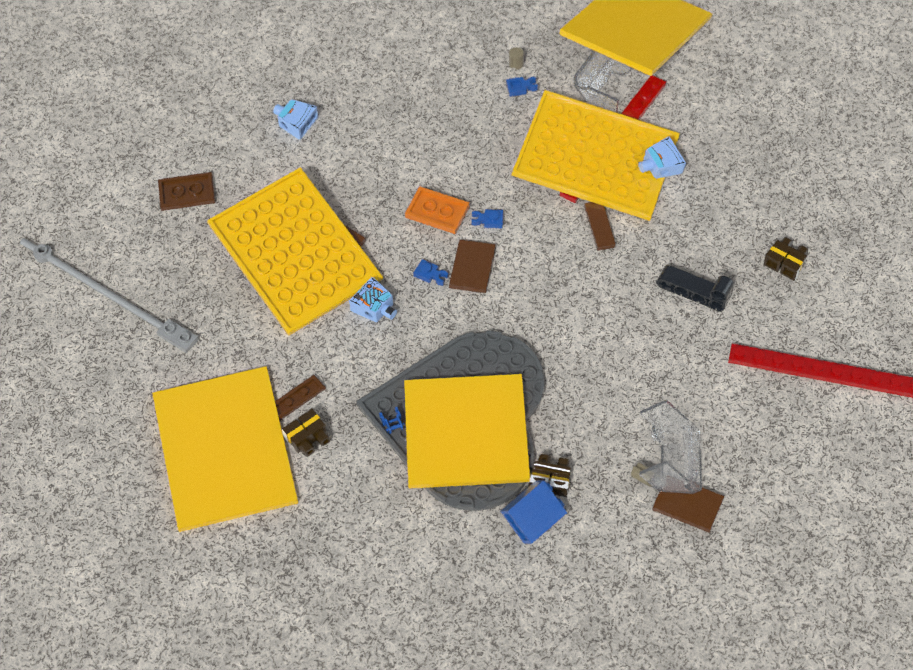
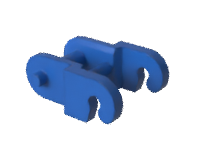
[379,407,404,434]

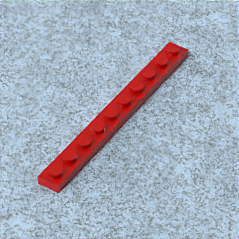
[560,75,666,203]
[728,343,913,398]

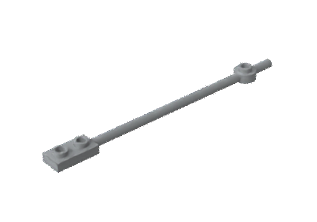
[20,238,199,353]

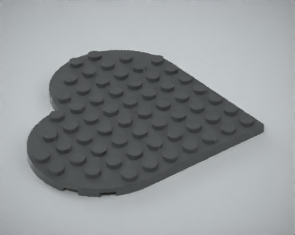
[356,331,544,511]

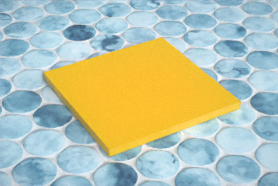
[404,374,530,489]

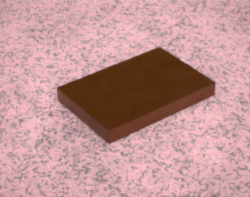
[158,172,215,211]
[449,239,496,294]
[652,474,725,533]

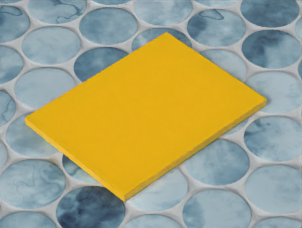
[559,0,712,76]
[511,90,680,221]
[207,167,383,336]
[152,366,298,532]

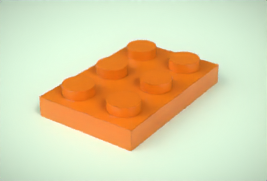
[405,186,470,234]

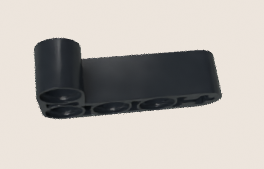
[656,265,734,312]

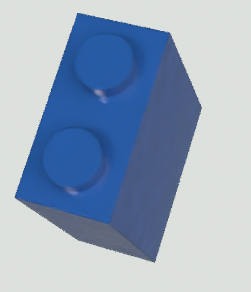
[500,480,567,544]

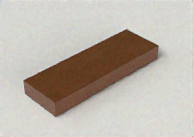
[584,202,616,251]
[275,375,326,421]

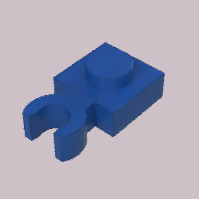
[506,77,538,97]
[471,209,503,228]
[413,259,449,286]

